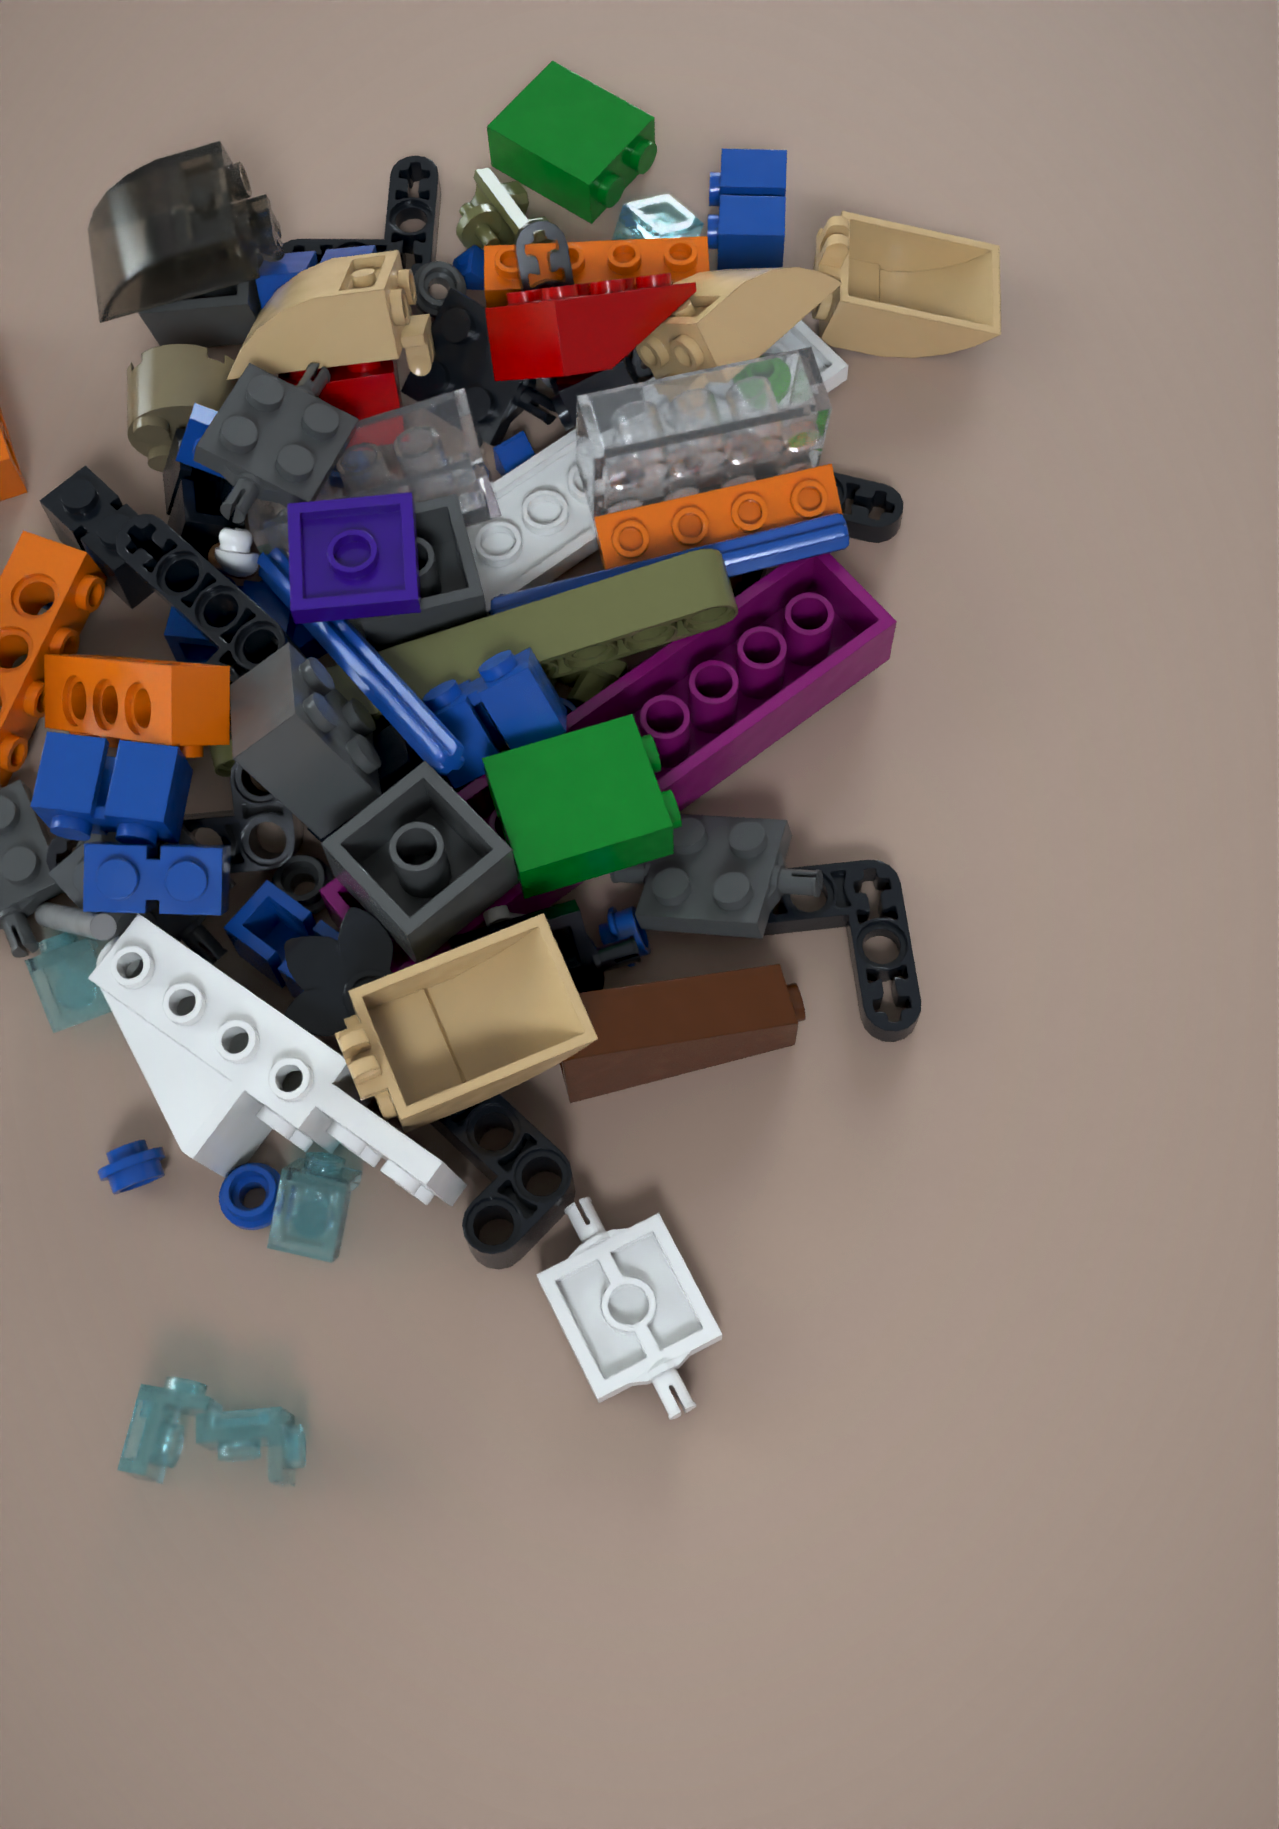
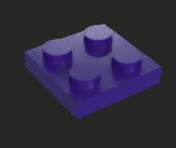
[287,492,421,624]

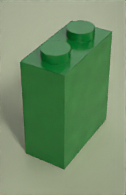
[487,60,657,224]
[482,714,682,899]

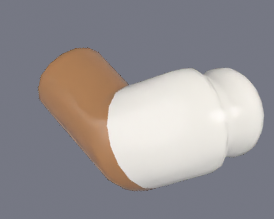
[208,527,260,579]

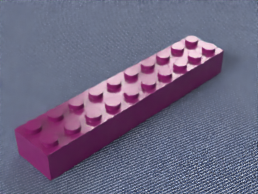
[319,553,897,973]

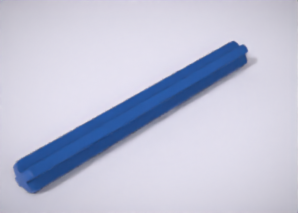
[490,513,849,615]
[257,547,465,776]

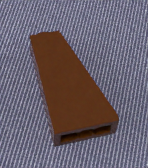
[560,964,806,1103]

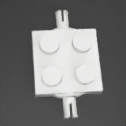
[536,1197,722,1420]

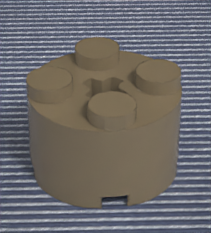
[127,344,239,472]

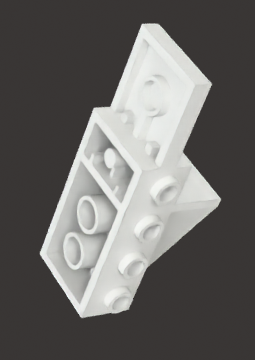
[88,913,467,1207]

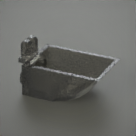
[87,141,285,323]

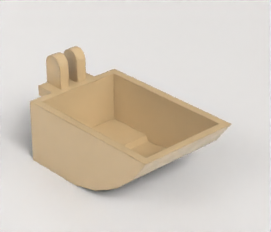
[812,211,1001,358]
[227,250,435,380]
[636,267,842,423]
[335,913,598,1134]

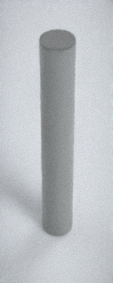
[35,902,117,941]

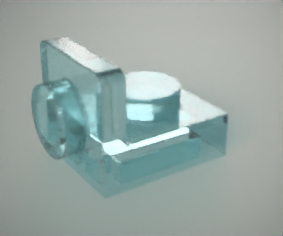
[612,193,704,240]
[25,932,112,1033]
[267,1152,362,1263]
[117,1377,223,1484]
[196,1407,306,1488]

